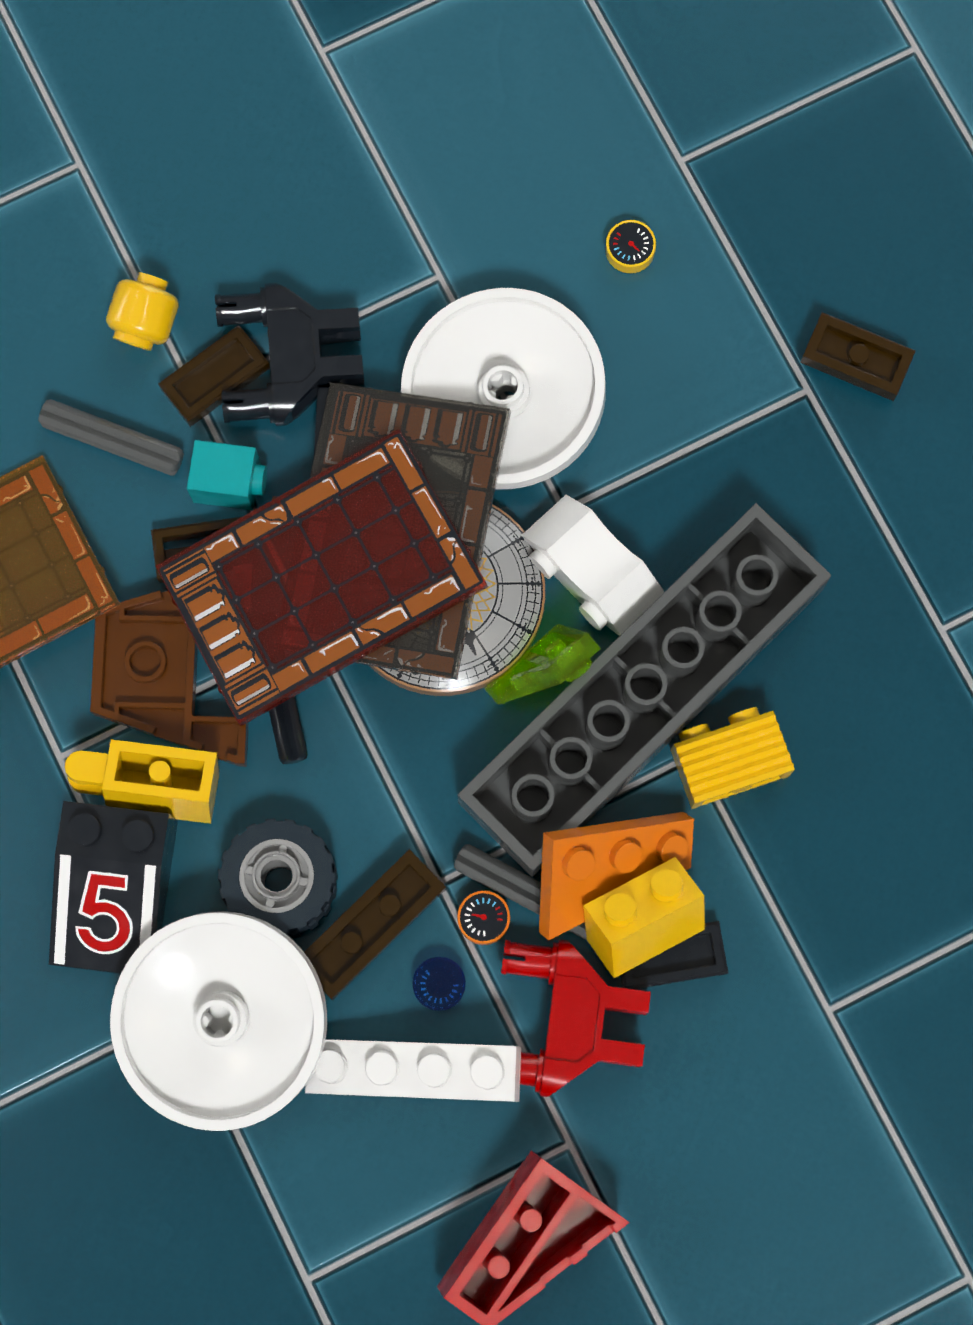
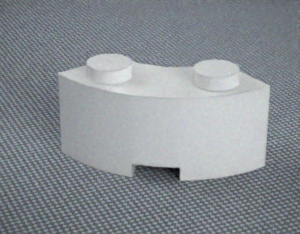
[521,495,664,636]

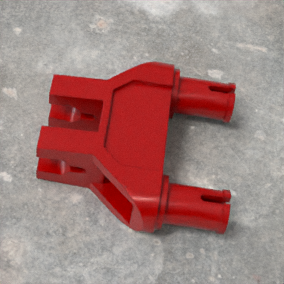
[501,939,651,1097]

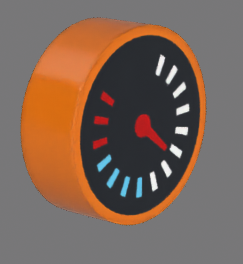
[457,891,510,945]

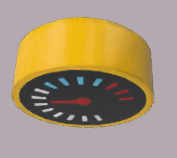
[605,220,656,273]

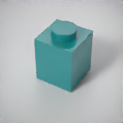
[187,440,267,510]

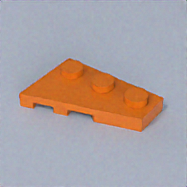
[539,812,694,940]

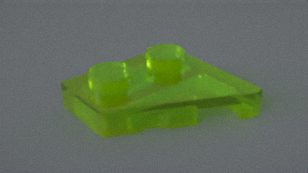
[484,624,601,705]

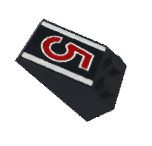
[49,801,178,974]

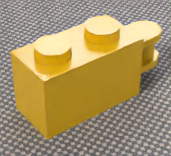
[65,739,219,824]

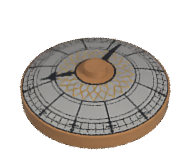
[340,492,545,696]

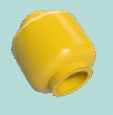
[106,272,179,351]

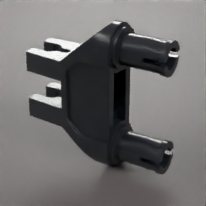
[215,283,365,426]

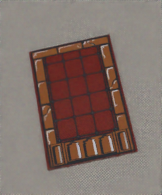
[156,429,488,726]

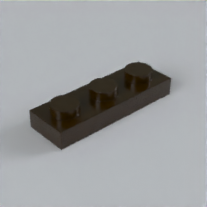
[304,849,447,1000]

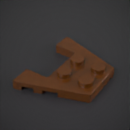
[90,565,255,767]

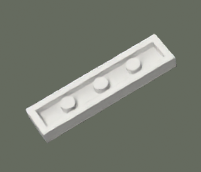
[305,1039,521,1102]

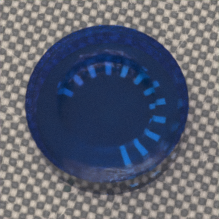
[413,957,466,1011]

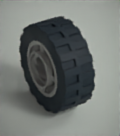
[218,818,338,939]

